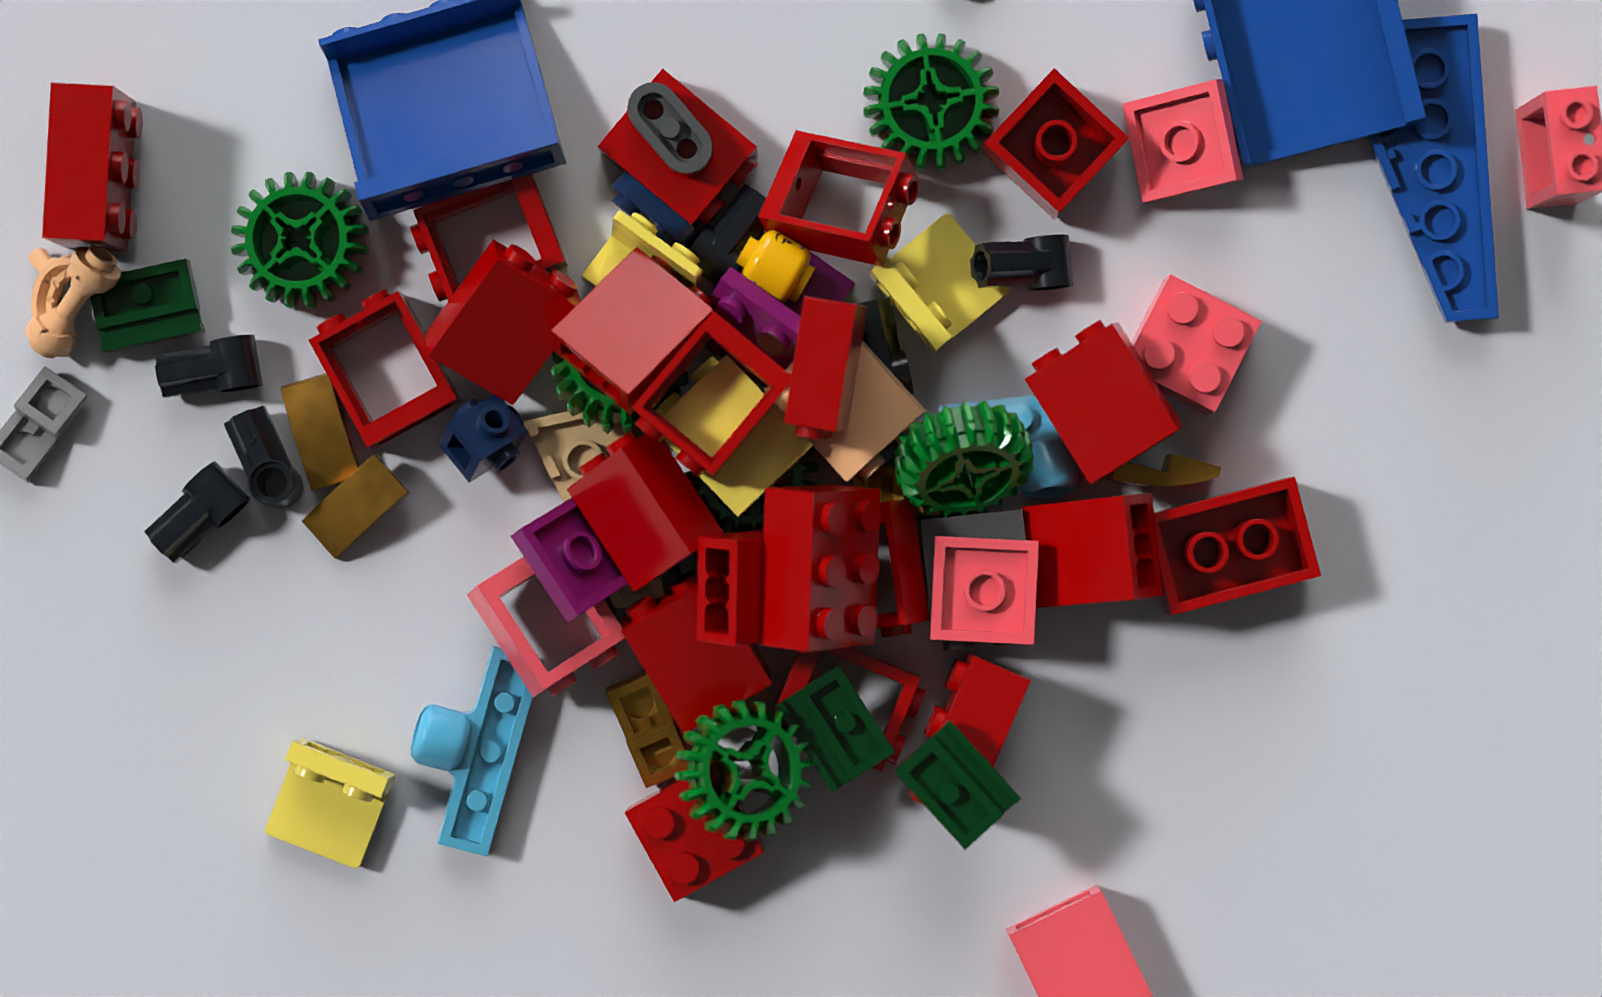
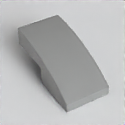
[0,366,87,483]

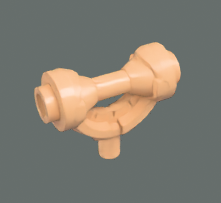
[25,245,121,359]

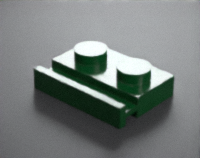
[90,258,205,353]
[776,664,895,793]
[893,719,1022,850]

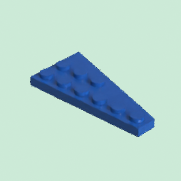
[1367,13,1499,323]

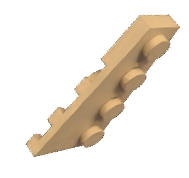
[523,411,665,609]

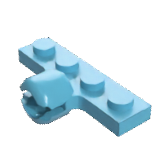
[938,395,1081,500]
[411,646,543,856]

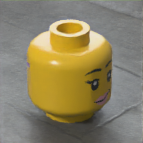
[735,230,815,304]

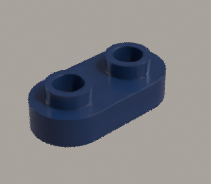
[610,170,700,250]

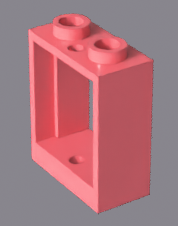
[1515,86,1602,210]
[467,557,625,697]

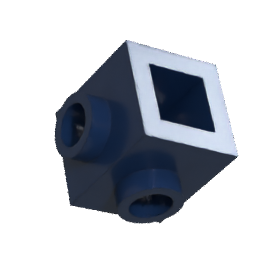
[438,394,528,483]

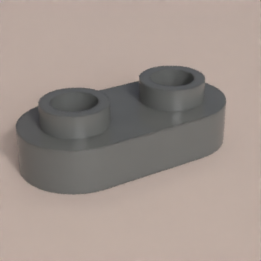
[627,82,713,176]

